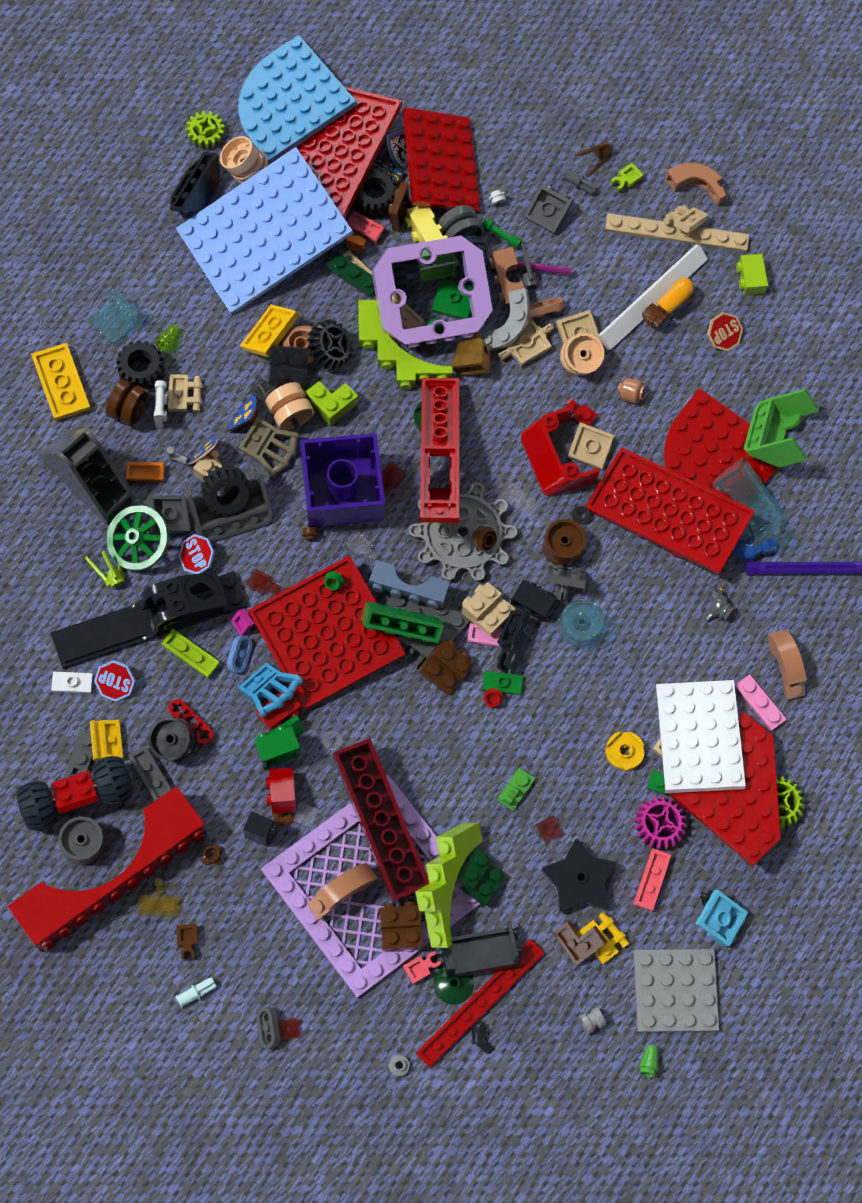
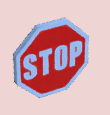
[179,534,215,574]
[94,660,135,702]

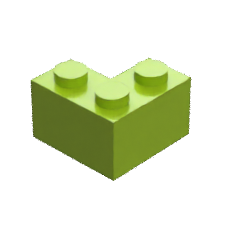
[305,381,358,426]

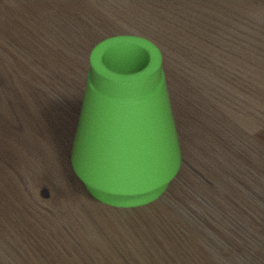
[638,1045,658,1078]

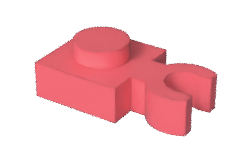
[403,952,441,984]

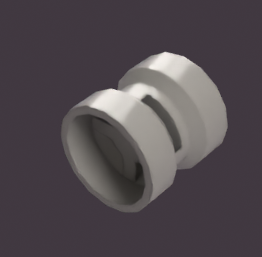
[579,1007,606,1035]

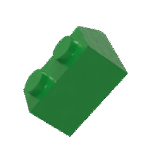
[254,725,300,769]

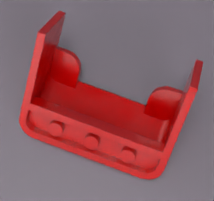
[521,406,600,497]

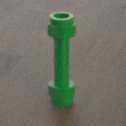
[482,218,522,250]

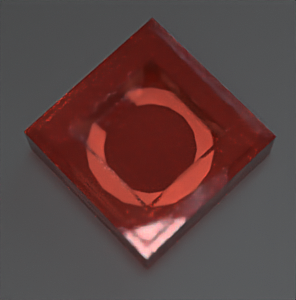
[536,816,563,843]

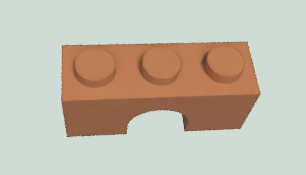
[489,247,524,308]

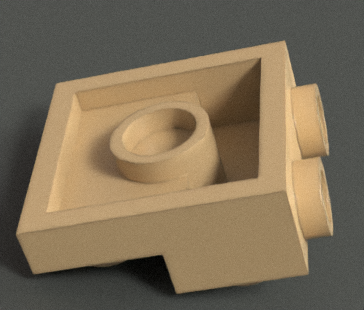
[461,582,516,637]

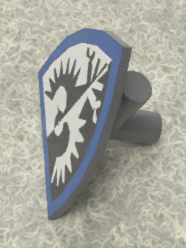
[386,131,408,172]

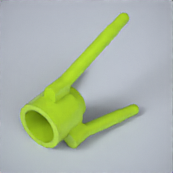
[85,548,126,588]

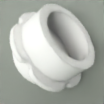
[489,190,506,205]

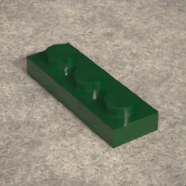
[326,252,375,298]

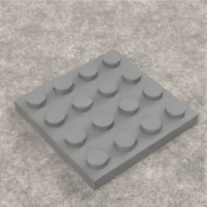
[633,949,719,1032]

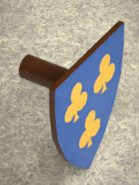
[227,395,259,432]

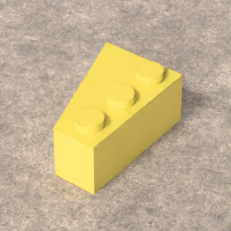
[404,206,448,243]

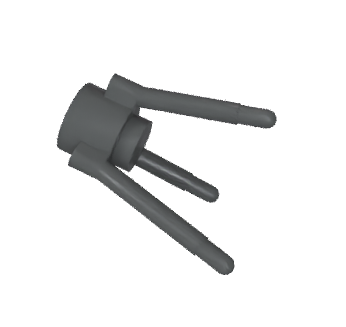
[511,243,539,290]

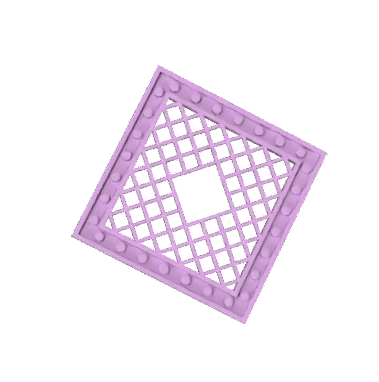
[261,775,480,998]

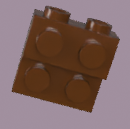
[418,639,474,695]
[380,902,423,951]

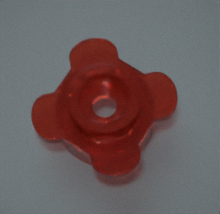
[278,1018,300,1040]

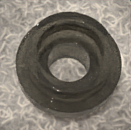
[572,506,591,525]

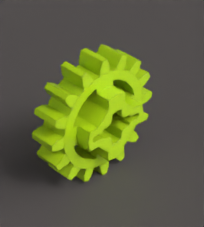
[186,110,225,149]

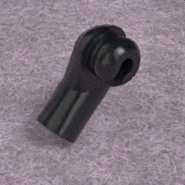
[472,1022,492,1053]

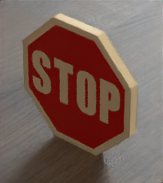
[707,312,743,351]

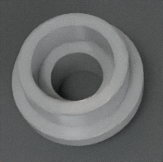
[389,1055,409,1076]

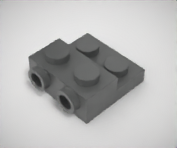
[523,184,573,234]
[142,495,190,535]

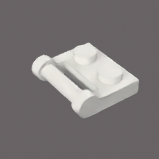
[154,380,168,428]

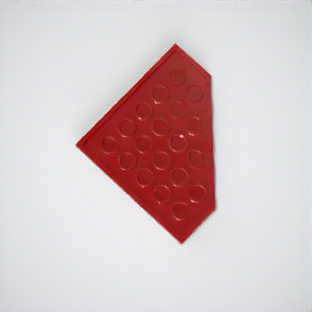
[664,712,780,867]

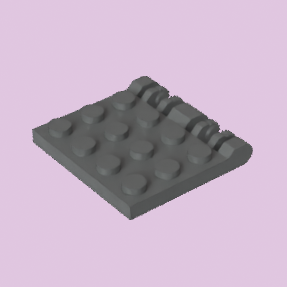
[385,575,470,669]

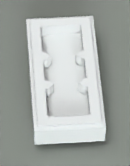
[51,672,93,694]

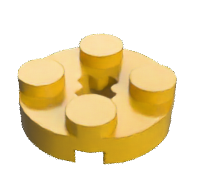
[605,732,644,771]

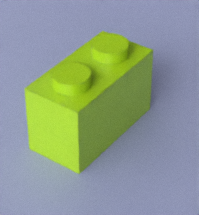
[736,254,768,295]

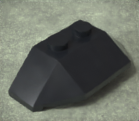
[170,152,220,212]

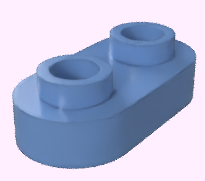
[227,635,252,673]

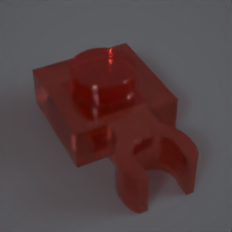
[381,461,406,492]

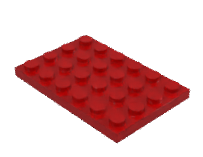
[402,107,480,214]

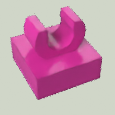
[231,609,255,636]

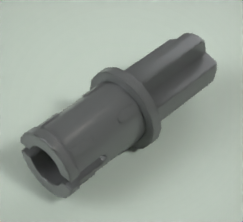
[563,169,597,195]

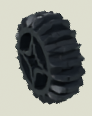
[306,319,354,370]

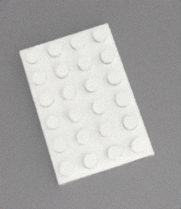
[656,680,745,793]

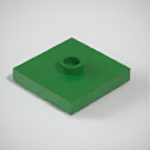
[432,278,473,319]

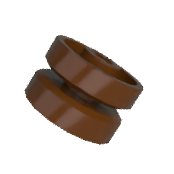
[106,379,148,427]
[542,519,586,567]

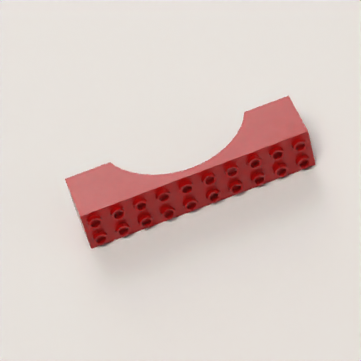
[7,786,207,952]

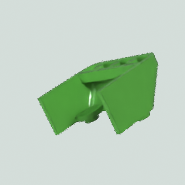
[744,388,819,467]

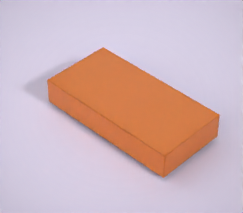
[126,462,165,482]

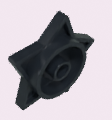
[541,839,617,913]

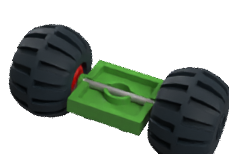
[391,235,490,295]

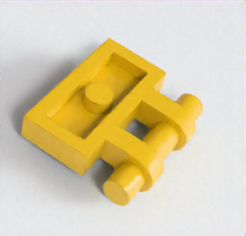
[578,912,629,965]

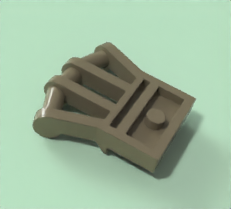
[238,417,300,480]

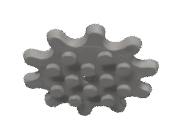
[409,482,517,581]

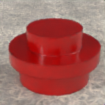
[484,688,503,708]

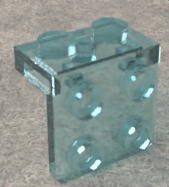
[89,288,140,344]

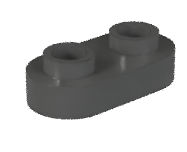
[257,1007,280,1049]

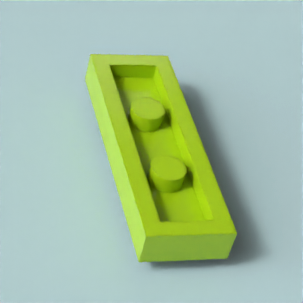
[161,629,220,679]

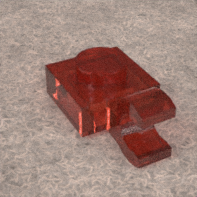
[246,569,282,595]

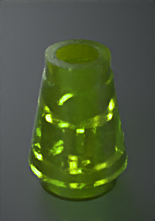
[155,324,180,351]

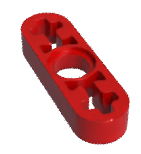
[168,699,214,745]

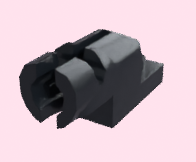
[497,610,530,674]

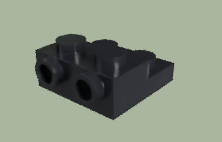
[267,345,308,389]

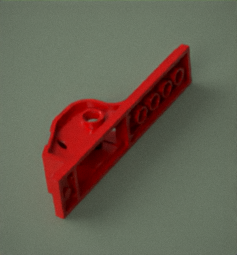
[420,378,459,523]

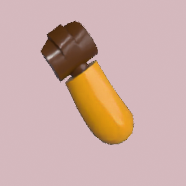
[642,278,694,327]

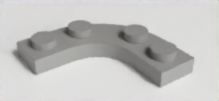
[480,288,530,351]

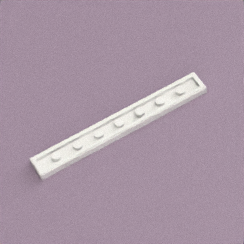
[598,245,708,350]

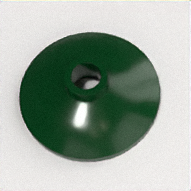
[433,967,474,1005]

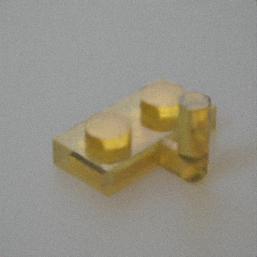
[138,878,180,917]

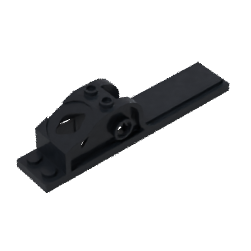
[51,570,248,669]

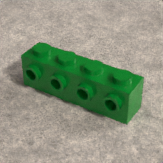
[361,601,444,643]

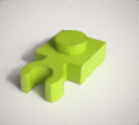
[610,163,643,192]

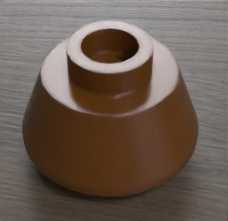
[472,527,497,552]

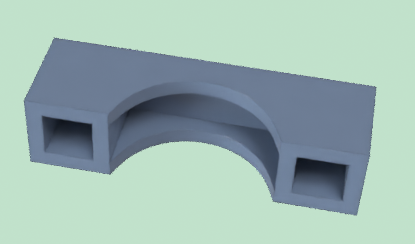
[369,560,450,609]

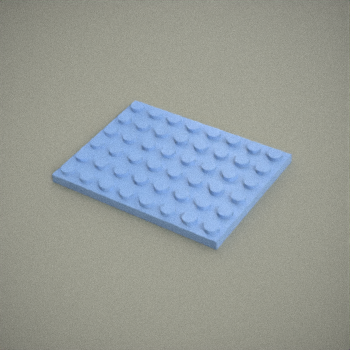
[176,147,353,314]

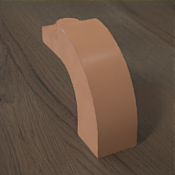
[665,163,726,206]
[768,630,806,700]
[307,863,378,920]

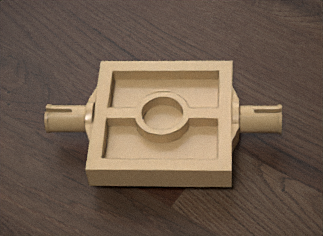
[498,318,554,366]

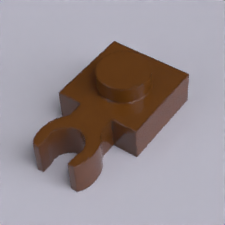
[176,924,198,961]

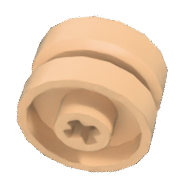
[560,333,604,376]

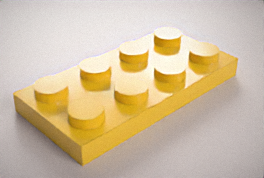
[31,343,91,421]

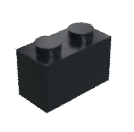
[510,580,556,622]
[243,811,276,847]

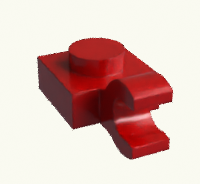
[564,398,598,426]

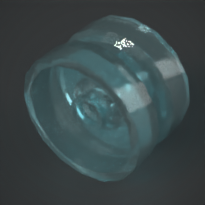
[559,599,604,648]

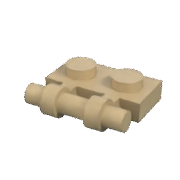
[663,205,709,233]
[168,374,203,413]

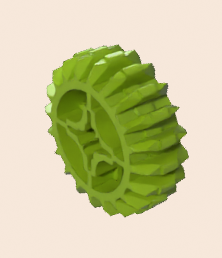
[776,776,805,829]

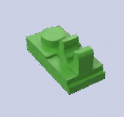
[497,768,535,811]

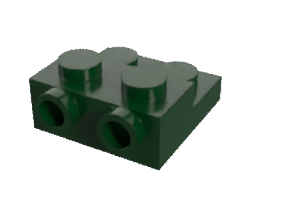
[455,848,507,907]

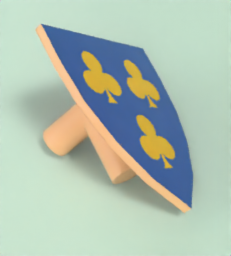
[187,436,221,465]

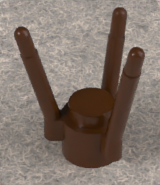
[575,141,612,177]

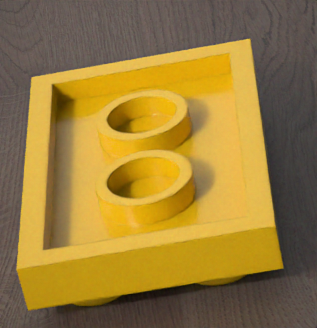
[240,305,299,358]

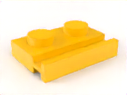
[90,720,123,761]

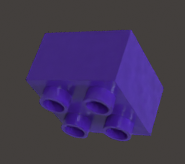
[300,433,385,527]

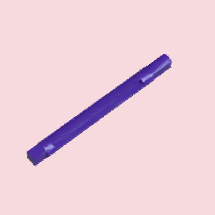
[745,561,862,575]

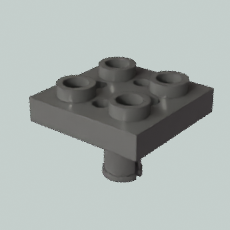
[547,564,586,600]

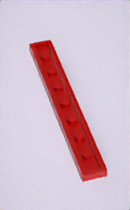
[415,939,545,1068]

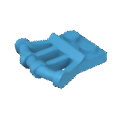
[238,662,303,718]

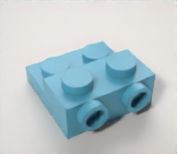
[695,890,748,946]

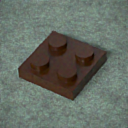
[388,182,411,232]

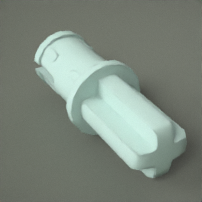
[176,978,216,1008]

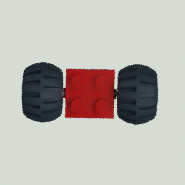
[16,756,133,831]

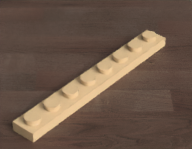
[605,213,749,252]

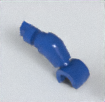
[733,539,777,560]

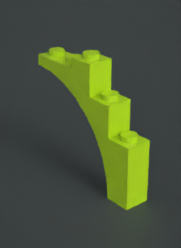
[358,300,452,390]
[415,823,483,948]

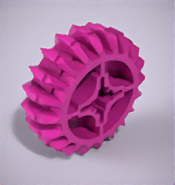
[634,796,688,850]

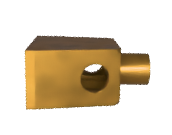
[451,332,490,376]

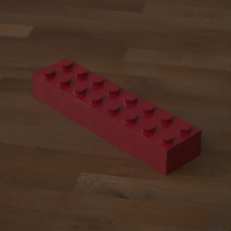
[333,738,429,903]

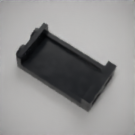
[441,922,522,979]

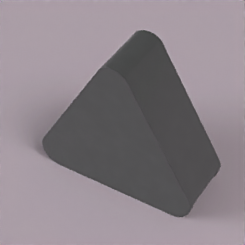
[38,429,135,523]

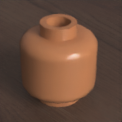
[617,378,646,404]

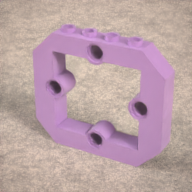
[372,236,493,348]

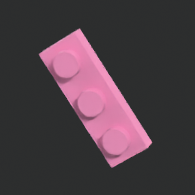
[735,674,786,731]

